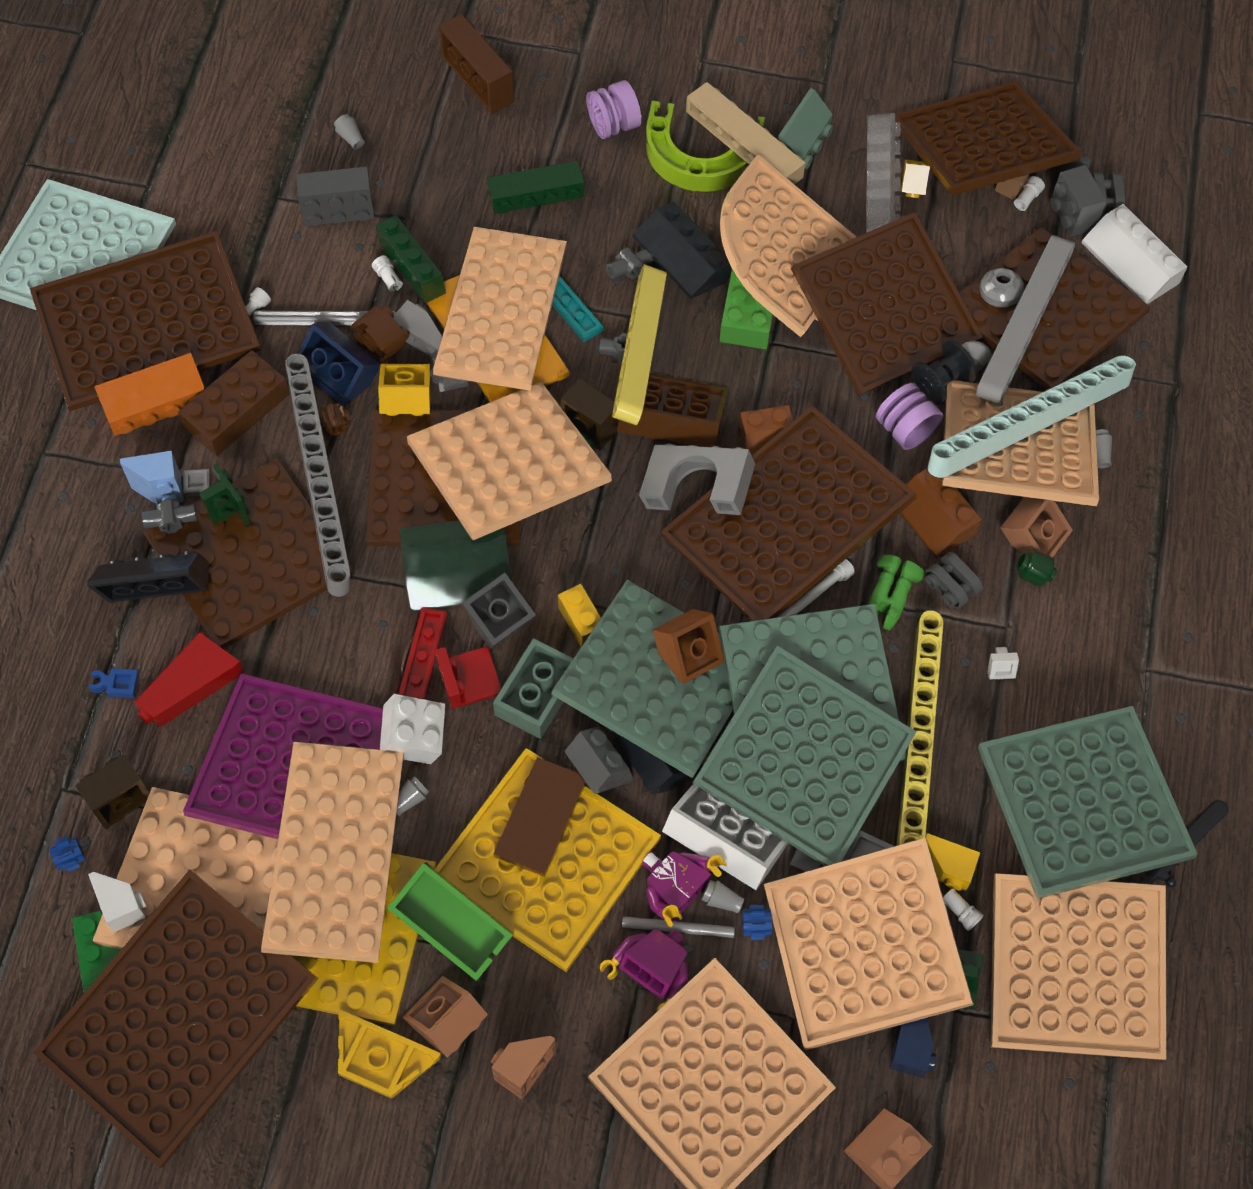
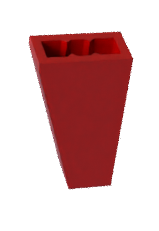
[134,632,244,728]

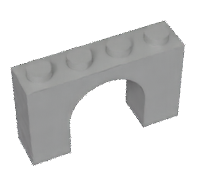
[639,444,755,515]

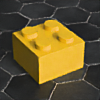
[378,364,431,416]

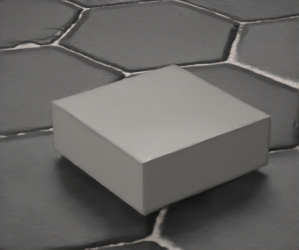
[183,469,210,497]

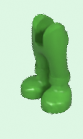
[868,555,924,631]

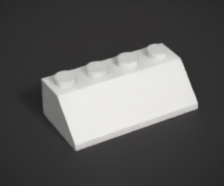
[1082,204,1187,304]

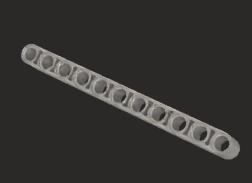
[286,354,350,597]

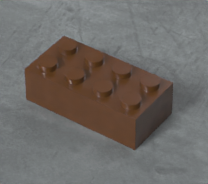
[439,14,515,114]
[178,350,290,456]

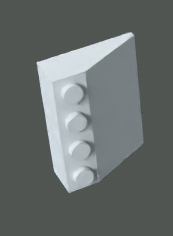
[662,784,788,890]

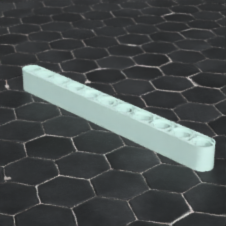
[928,356,1136,478]

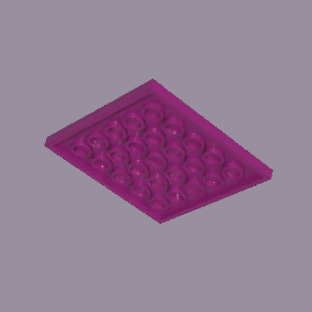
[183,674,383,839]

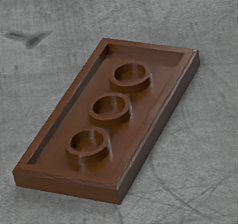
[494,757,586,877]

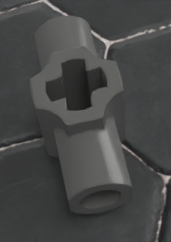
[606,247,653,279]
[599,333,627,364]
[142,499,197,534]

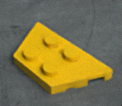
[338,1009,441,1099]

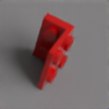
[435,647,501,709]

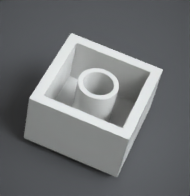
[380,694,445,764]

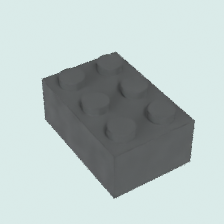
[296,167,375,226]

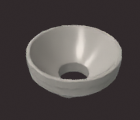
[979,268,1024,307]

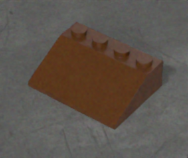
[617,373,729,447]

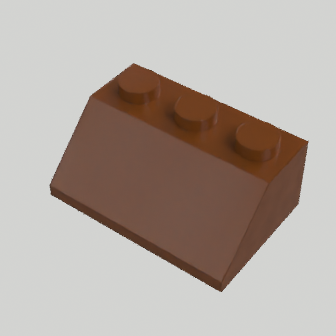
[900,468,982,558]

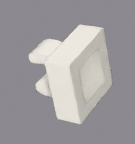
[987,647,1019,680]

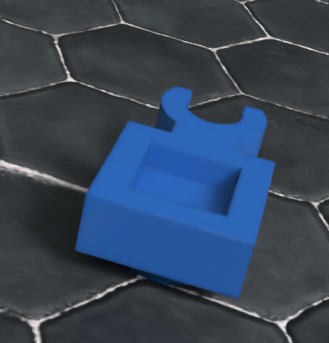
[89,668,140,698]

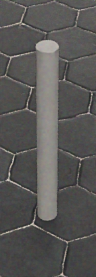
[622,916,735,938]

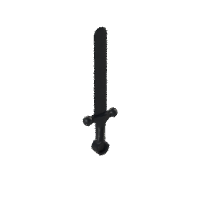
[1137,801,1228,888]

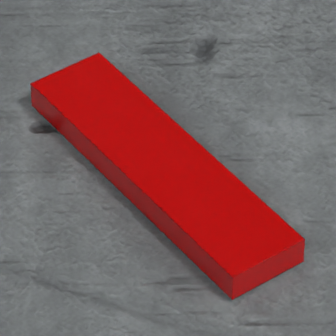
[398,607,448,700]

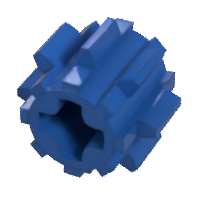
[49,835,85,872]
[742,905,772,940]

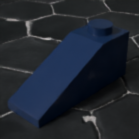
[889,1018,936,1078]

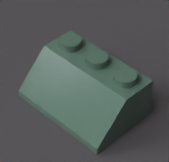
[778,88,833,169]

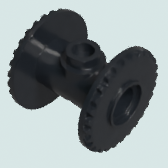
[911,340,978,405]

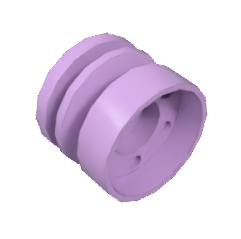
[586,80,641,139]
[876,383,943,450]

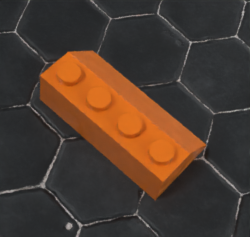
[94,353,205,436]

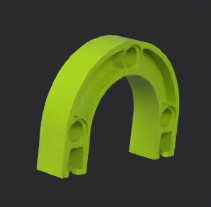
[646,101,765,192]

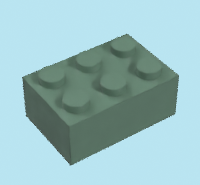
[493,638,573,739]

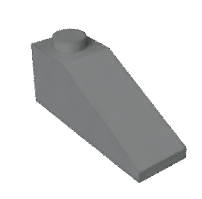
[393,300,442,360]

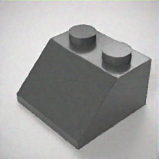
[564,726,633,794]

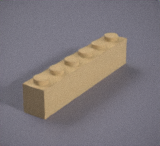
[686,82,805,185]

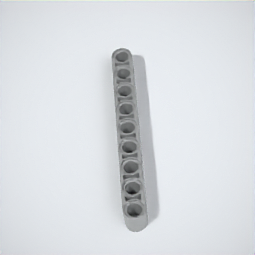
[976,235,1075,405]

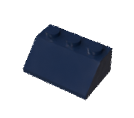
[297,323,380,406]

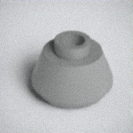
[962,341,992,372]

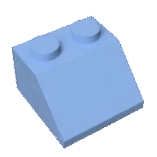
[120,451,184,505]

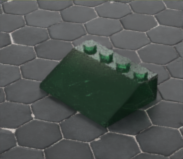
[399,521,512,611]

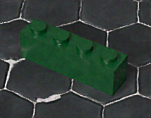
[487,161,584,214]
[375,215,446,304]

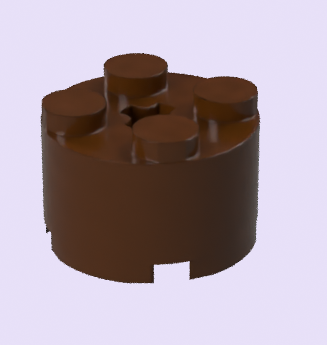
[351,306,409,363]

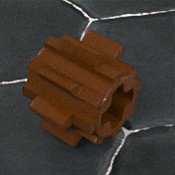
[319,403,351,436]

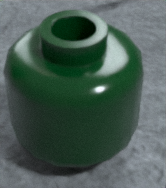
[1016,549,1057,587]

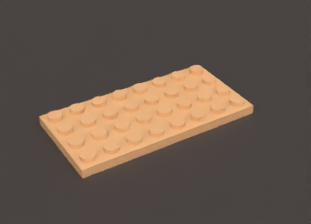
[433,227,567,391]
[261,742,404,963]

